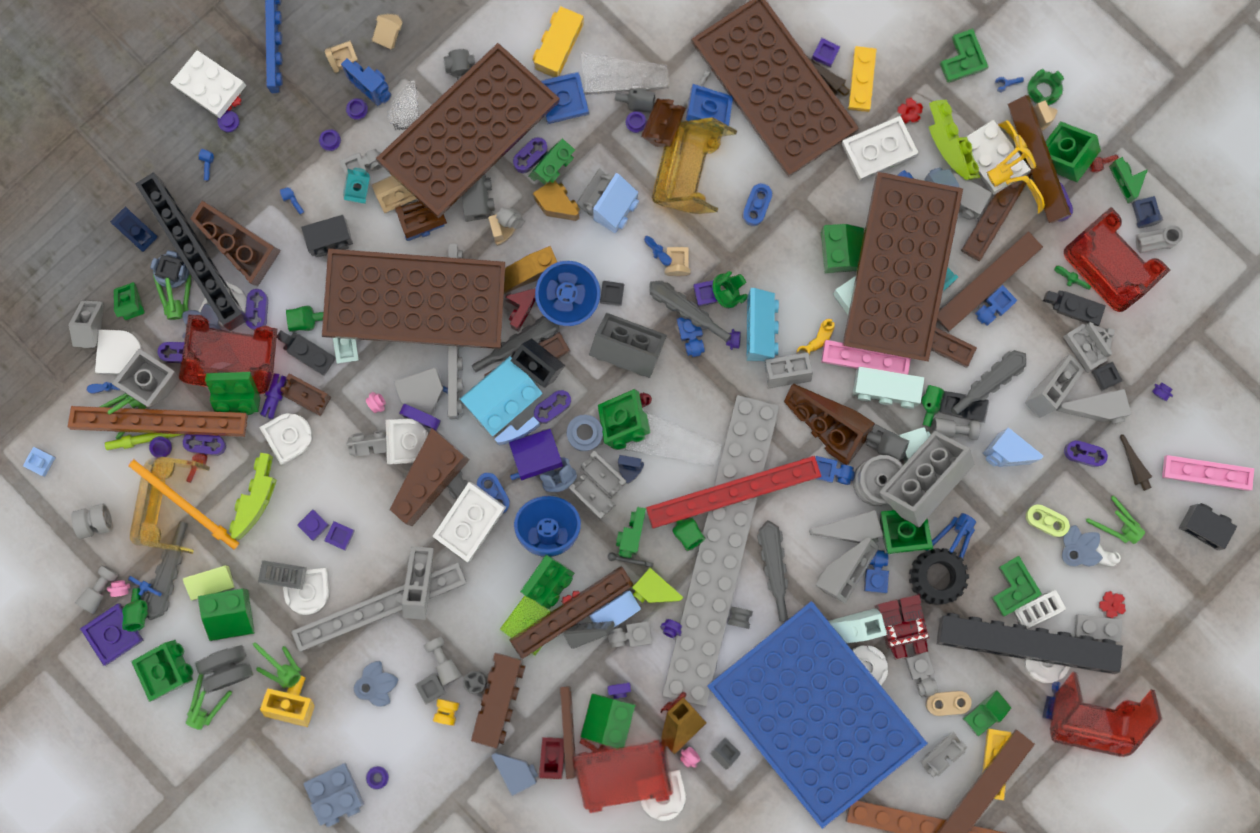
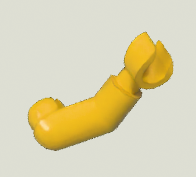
[796,319,835,354]

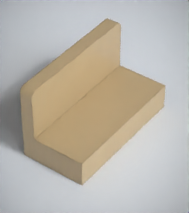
[372,176,417,213]

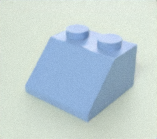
[593,173,639,233]
[982,428,1043,467]

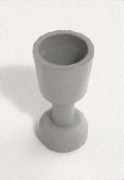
[932,417,980,440]
[75,565,119,614]
[424,636,462,686]

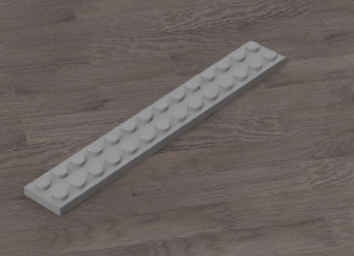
[663,395,779,707]

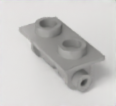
[577,168,614,216]
[346,430,387,457]
[920,732,967,777]

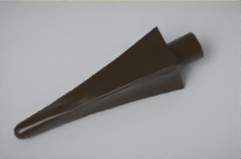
[807,56,850,97]
[1120,434,1152,491]

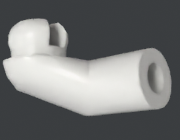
[1095,544,1121,566]

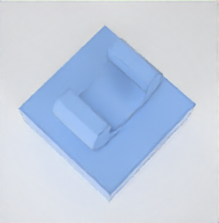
[23,447,56,477]

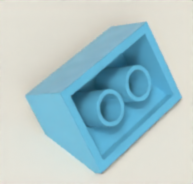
[746,288,779,361]
[460,356,543,437]

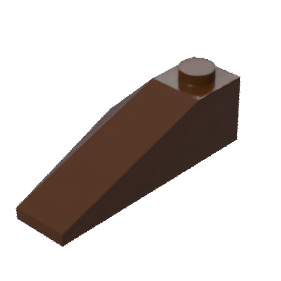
[784,383,875,465]

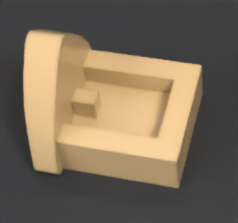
[372,14,402,49]
[325,41,359,73]
[1033,100,1058,131]
[488,214,516,245]
[664,247,691,276]

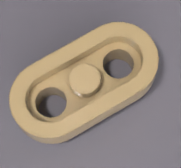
[925,691,972,716]

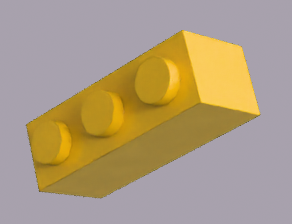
[532,6,584,78]

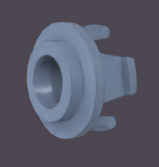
[151,250,190,288]
[567,415,603,451]
[540,457,577,492]

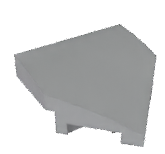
[1063,322,1115,372]
[394,367,444,416]

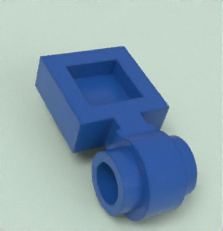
[975,285,1018,326]
[676,318,705,357]
[815,456,855,485]
[864,550,889,593]

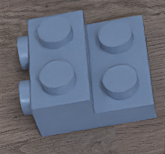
[303,763,364,828]

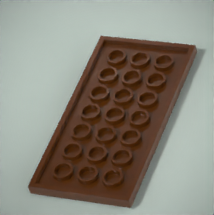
[691,0,859,177]
[376,43,560,219]
[842,172,963,362]
[322,249,505,349]

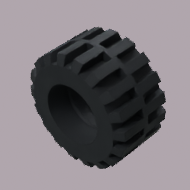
[909,548,969,605]

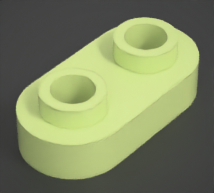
[1026,504,1070,537]

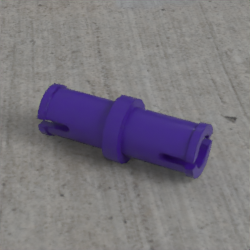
[260,373,286,419]

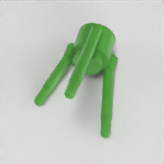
[153,275,192,320]
[100,393,147,439]
[1086,496,1145,544]
[253,642,301,688]
[185,674,232,730]

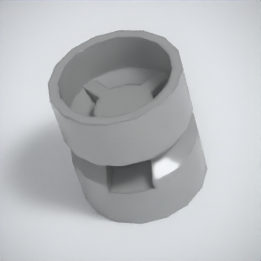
[71,503,113,539]

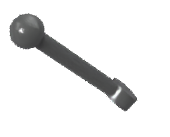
[608,553,653,568]

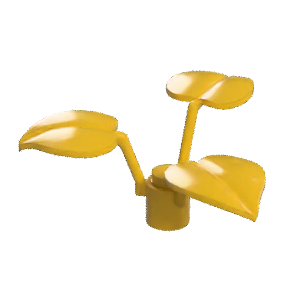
[987,120,1045,214]

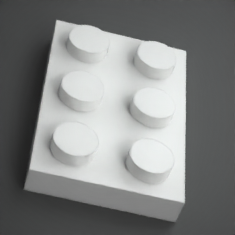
[171,50,247,118]
[841,116,919,181]
[966,120,1031,195]
[432,482,506,562]

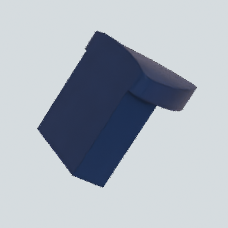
[1132,196,1163,228]
[618,455,644,484]

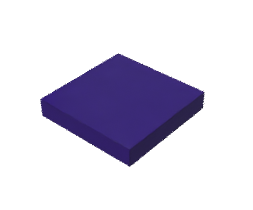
[509,429,563,481]
[80,603,144,666]

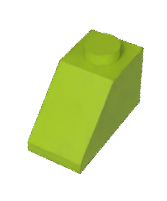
[632,568,683,603]

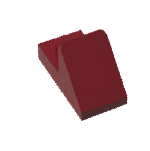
[505,288,536,332]
[539,737,564,779]

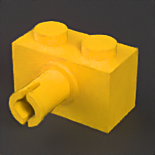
[260,676,315,727]

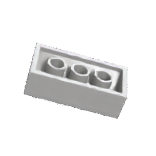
[879,431,975,527]

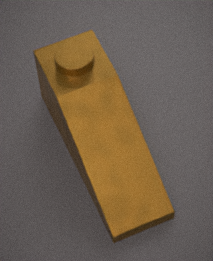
[504,246,557,294]

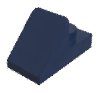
[110,206,158,252]

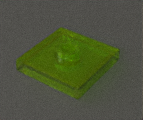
[500,595,551,656]

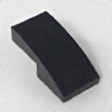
[940,391,989,423]

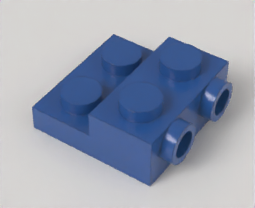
[341,58,392,106]

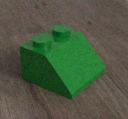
[1045,121,1101,183]
[821,224,864,273]
[880,510,933,554]
[198,588,255,641]
[580,693,635,750]

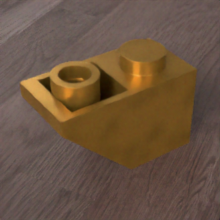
[533,180,580,221]
[661,697,707,754]

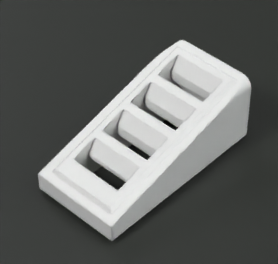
[1014,590,1066,629]

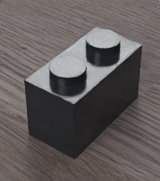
[301,215,353,257]
[510,338,565,388]
[1179,503,1237,551]

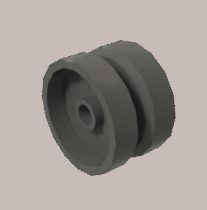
[195,645,254,693]

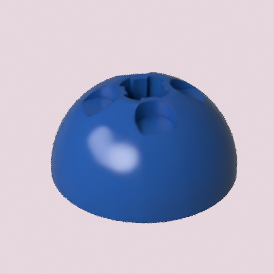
[535,261,600,326]
[514,496,581,557]

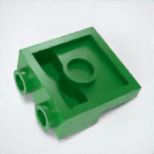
[528,138,575,185]
[205,372,261,415]
[598,389,651,450]
[616,507,646,558]
[520,555,575,609]
[131,640,193,702]

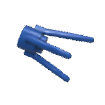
[926,513,976,558]

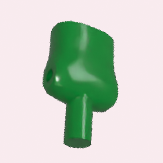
[286,306,323,332]
[921,385,944,427]
[672,517,705,551]
[122,588,148,632]

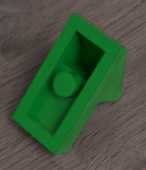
[1109,157,1147,204]
[114,282,145,320]
[963,690,1012,736]

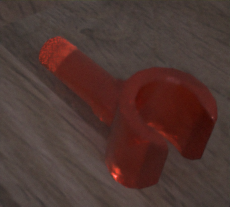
[1090,154,1119,172]
[186,454,208,483]
[660,692,687,713]
[579,738,611,759]

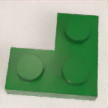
[940,29,989,83]
[991,556,1042,617]

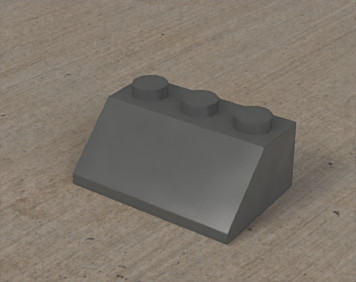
[589,312,667,378]

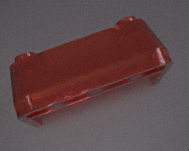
[1050,672,1162,757]

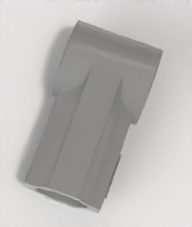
[1136,225,1183,253]

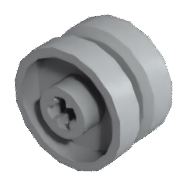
[853,455,903,506]

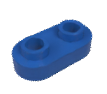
[743,183,772,226]
[477,473,510,514]

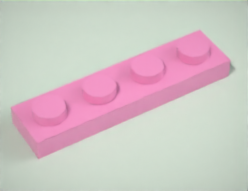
[821,340,911,375]
[1162,455,1254,491]

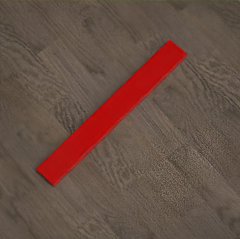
[646,456,822,529]

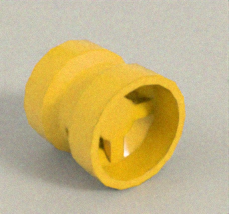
[433,699,460,726]

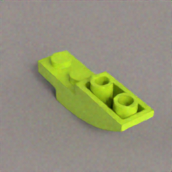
[929,100,980,180]
[229,452,277,540]

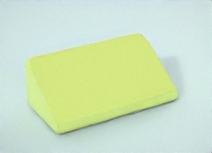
[183,566,235,601]

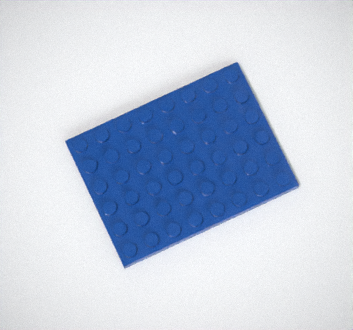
[707,601,928,829]

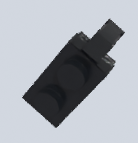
[1043,290,1106,326]
[276,330,336,376]

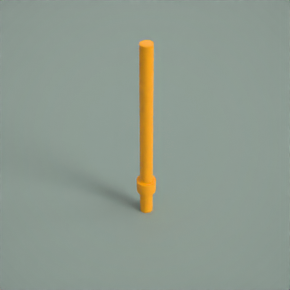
[128,459,239,550]

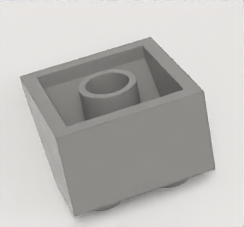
[112,349,180,408]

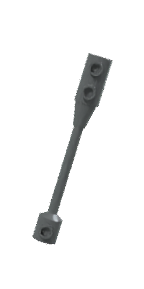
[444,49,495,222]

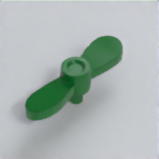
[1054,265,1091,290]

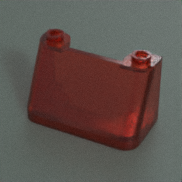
[1064,207,1171,312]
[179,314,278,394]
[572,739,674,813]

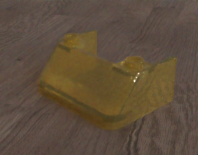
[652,117,737,214]
[129,457,210,554]

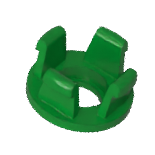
[1027,69,1064,106]
[712,271,748,309]

